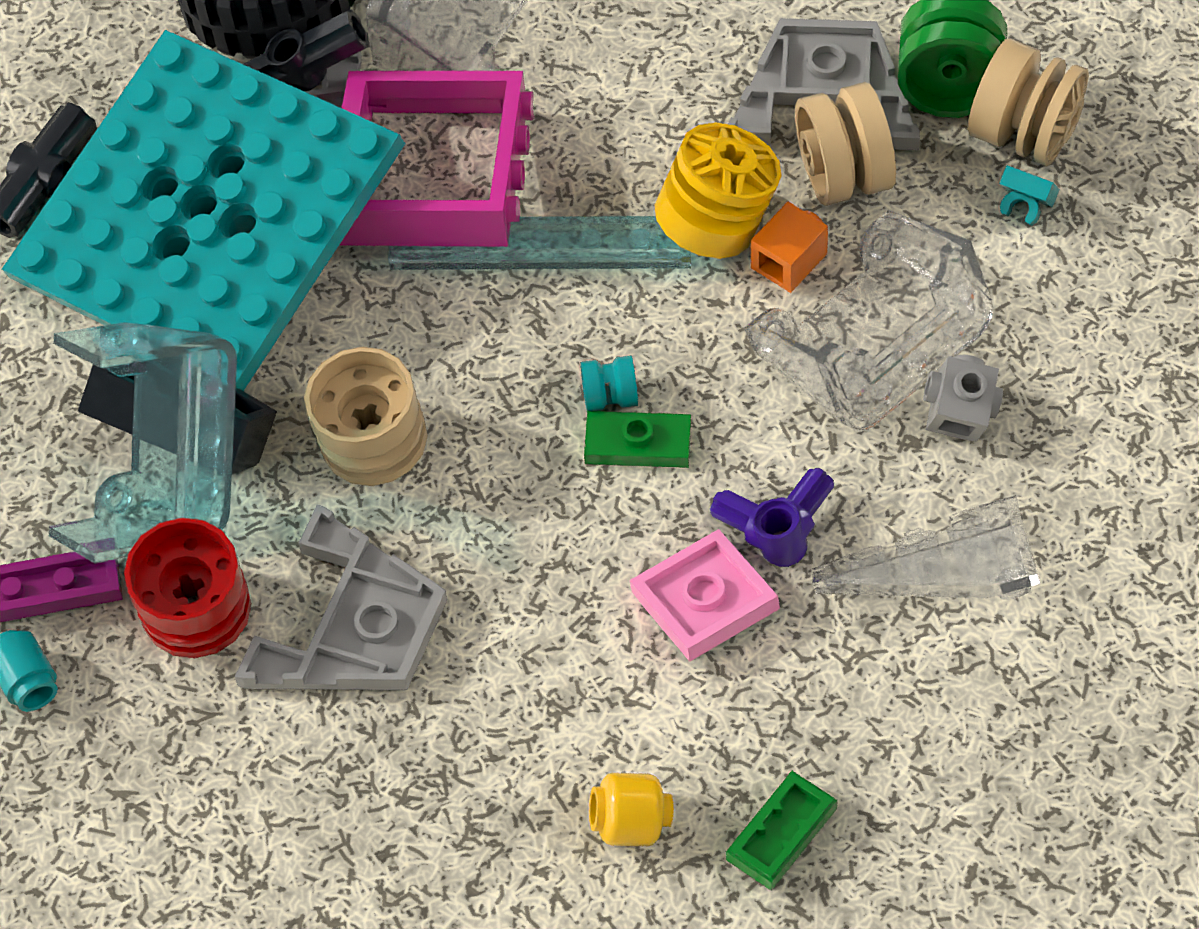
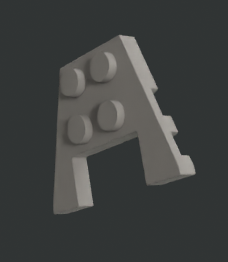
[728,18,920,150]
[235,504,447,690]

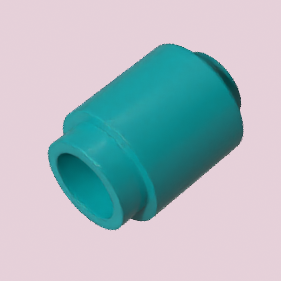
[0,630,58,712]

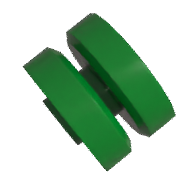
[898,0,1008,118]

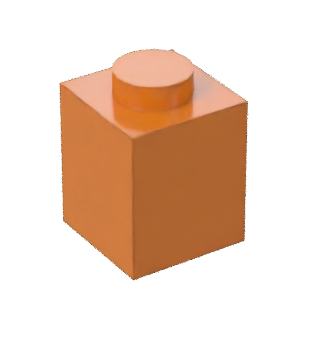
[751,201,828,293]

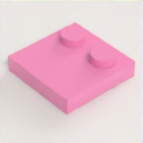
[630,529,780,661]

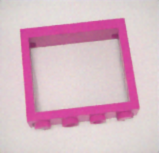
[339,71,534,247]

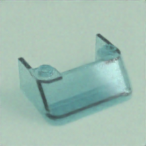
[49,322,237,563]

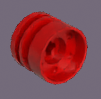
[124,518,252,658]

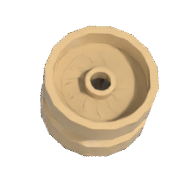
[795,82,896,206]

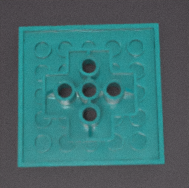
[2,30,405,391]

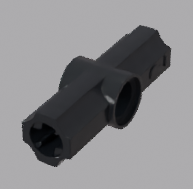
[243,9,370,91]
[0,102,97,238]

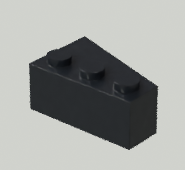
[77,339,277,476]

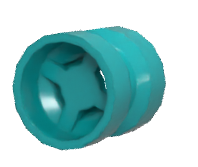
[580,355,638,412]

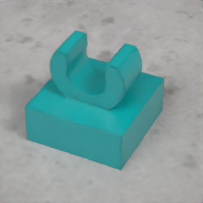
[999,165,1060,226]

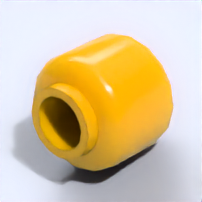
[589,773,674,846]

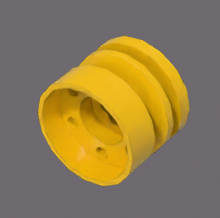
[654,122,782,259]

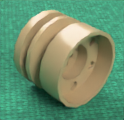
[968,38,1089,166]
[304,347,428,486]

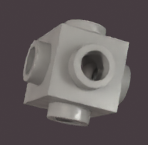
[923,355,1003,442]

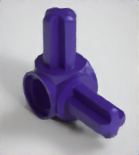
[710,467,834,567]

